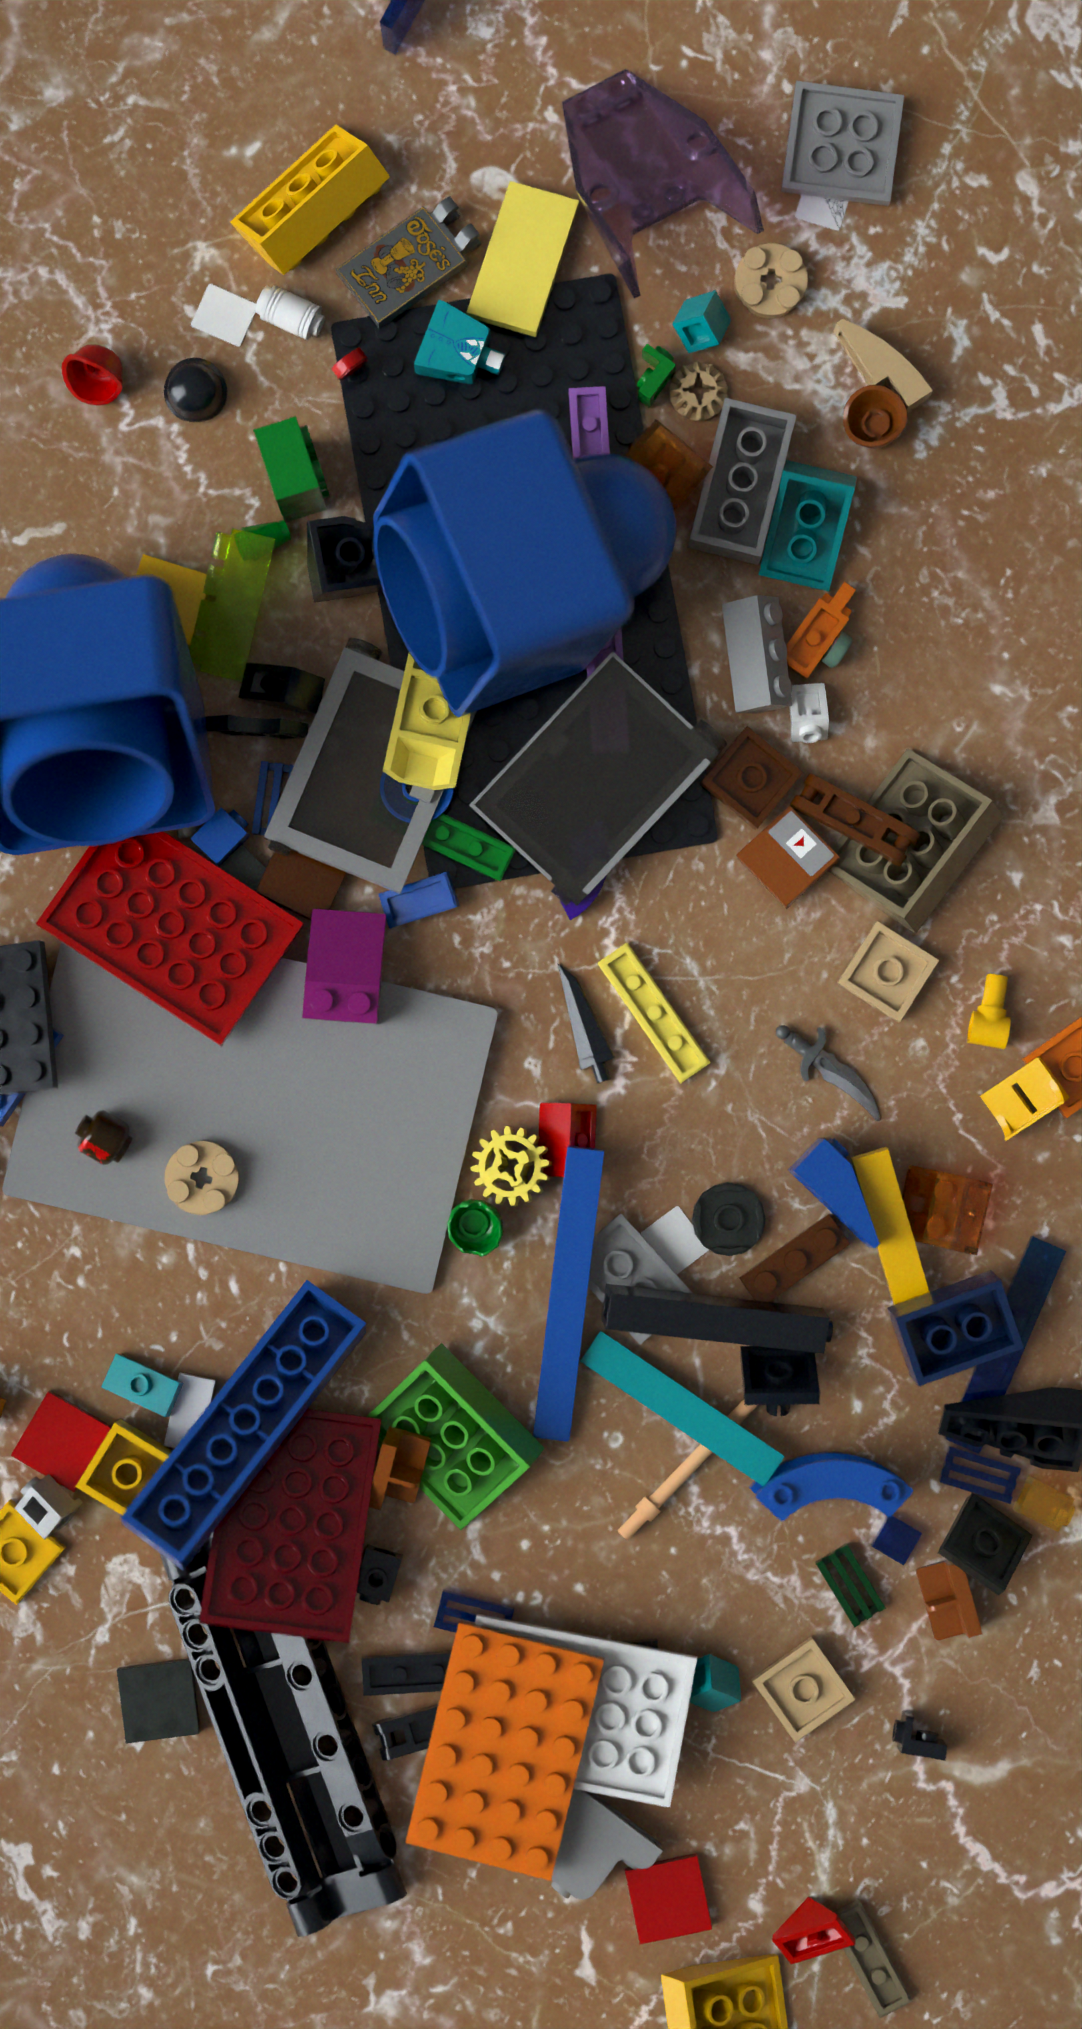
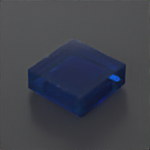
[871,1515,922,1565]

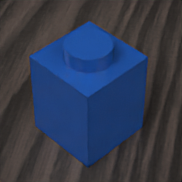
[190,807,250,866]

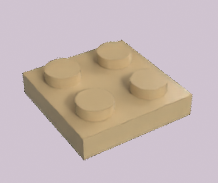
[837,921,939,1023]
[751,1636,856,1742]

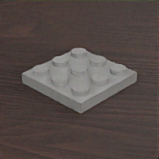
[781,81,904,206]

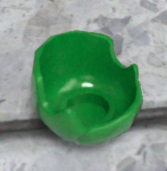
[447,1199,504,1257]

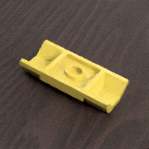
[383,652,471,790]

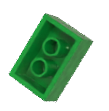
[253,416,330,523]

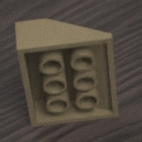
[829,749,1003,933]

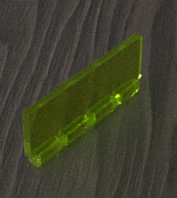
[189,528,276,682]

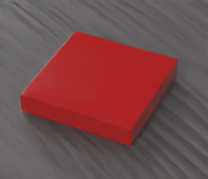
[11,1391,112,1492]
[625,1853,712,1944]

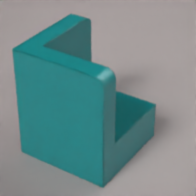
[672,290,731,353]
[689,1654,741,1712]

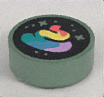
[820,630,853,668]

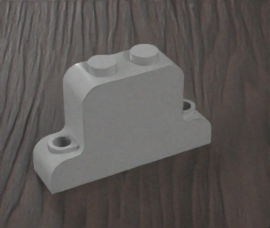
[551,1789,663,1899]

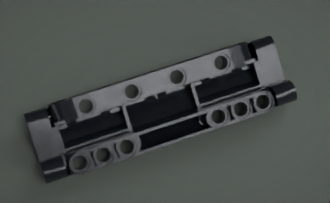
[159,1532,407,1937]

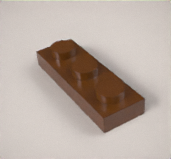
[739,1214,850,1302]

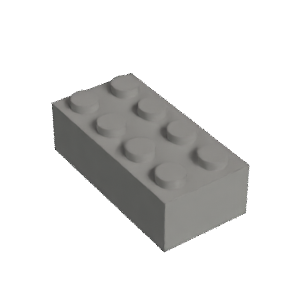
[688,398,796,565]

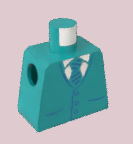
[414,299,506,384]

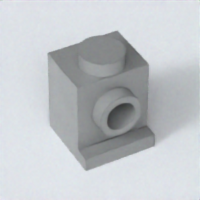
[15,1474,83,1540]

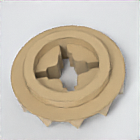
[669,361,728,421]

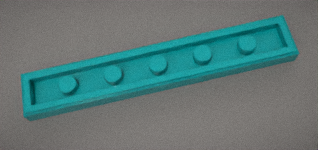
[580,1331,785,1487]

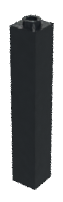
[601,1284,833,1354]

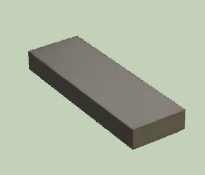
[834,1899,912,2018]

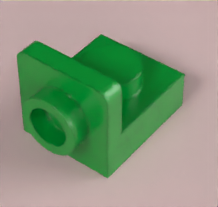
[637,344,676,408]

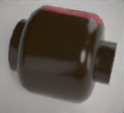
[74,1110,133,1165]

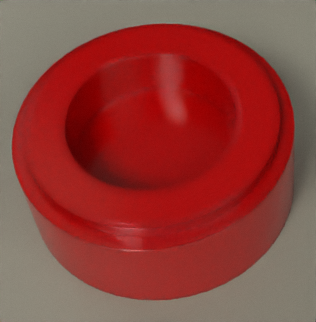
[331,347,368,380]

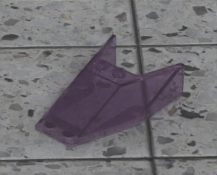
[562,69,764,299]

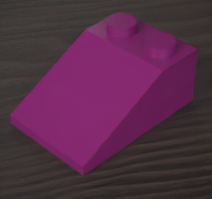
[302,909,386,1024]

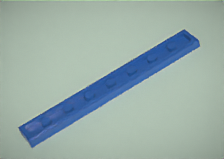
[533,1145,604,1442]

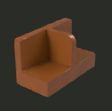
[369,1426,431,1511]
[916,1560,982,1640]

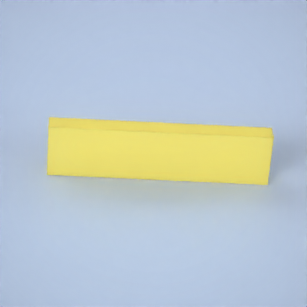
[597,942,711,1084]

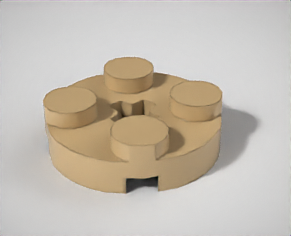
[734,243,808,319]
[164,1141,240,1215]

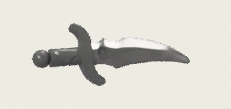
[776,1025,881,1121]

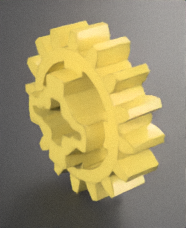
[471,1126,552,1206]

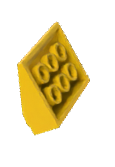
[661,1954,788,2029]

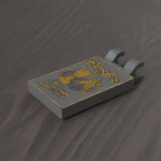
[336,196,481,329]

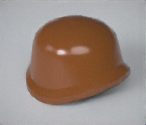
[843,385,908,449]

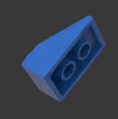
[788,1138,880,1249]

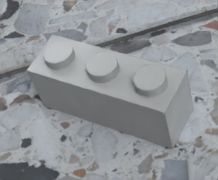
[722,595,792,714]

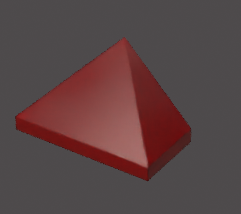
[772,1897,856,1965]

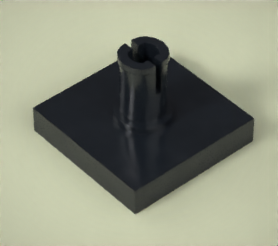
[740,1346,820,1416]

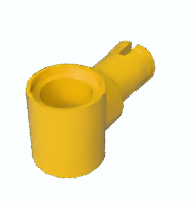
[967,974,1011,1049]

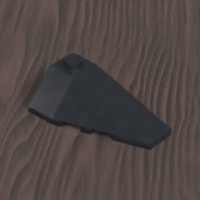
[307,516,383,603]
[938,1387,1082,1472]

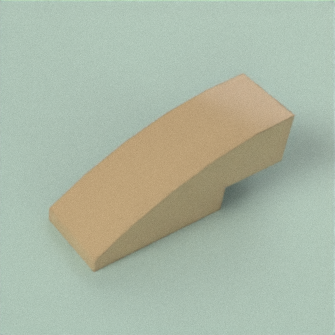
[833,319,933,413]

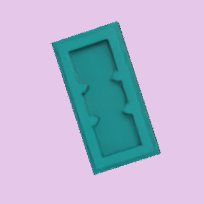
[101,1353,184,1417]

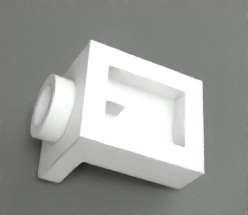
[789,683,829,743]

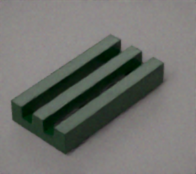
[815,1543,886,1628]

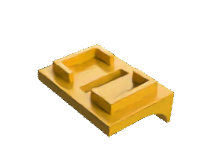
[980,1056,1070,1141]

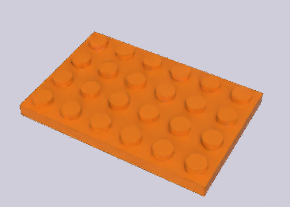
[405,1621,605,1881]

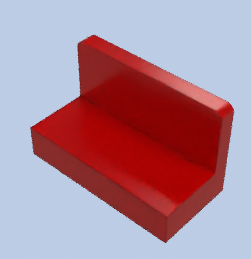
[538,1103,597,1177]

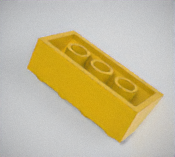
[230,125,390,275]

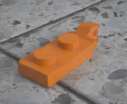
[786,581,856,680]

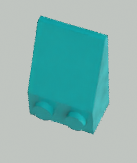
[758,460,857,592]

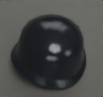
[164,358,228,422]

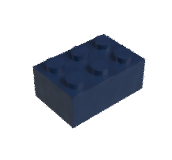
[887,1270,1024,1386]

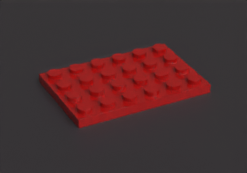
[36,831,304,1047]

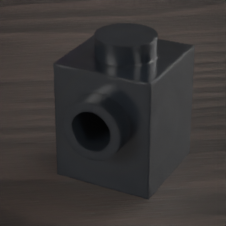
[357,1544,403,1605]

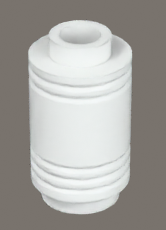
[255,285,325,340]

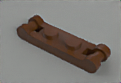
[790,773,920,867]

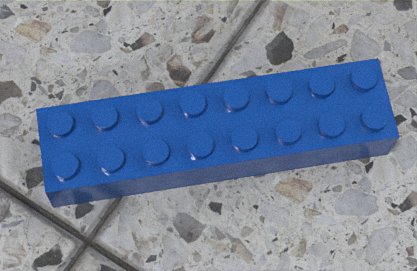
[121,1280,366,1570]

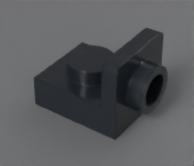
[892,1711,947,1761]

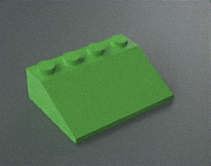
[366,1343,545,1530]

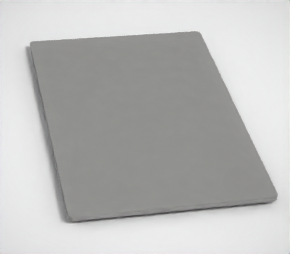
[2,942,498,1294]

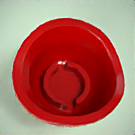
[62,344,123,405]

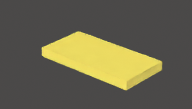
[466,181,579,337]

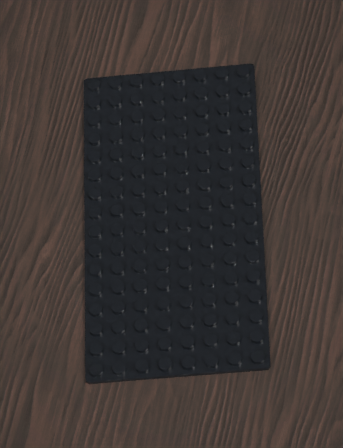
[331,274,718,889]

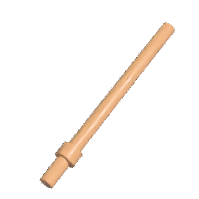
[617,1399,758,1541]

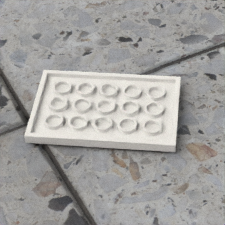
[475,1614,697,1807]

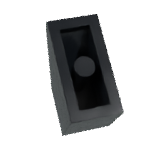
[238,662,325,714]

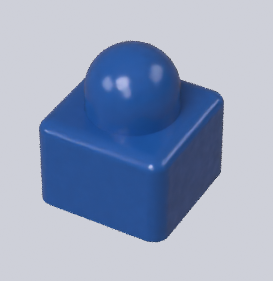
[373,410,676,717]
[0,553,215,855]

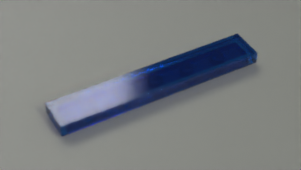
[944,1236,1066,1454]

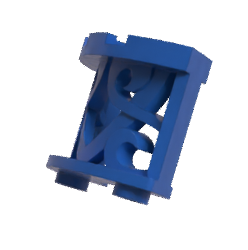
[749,1452,913,1521]

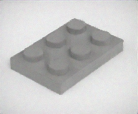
[588,1213,692,1345]

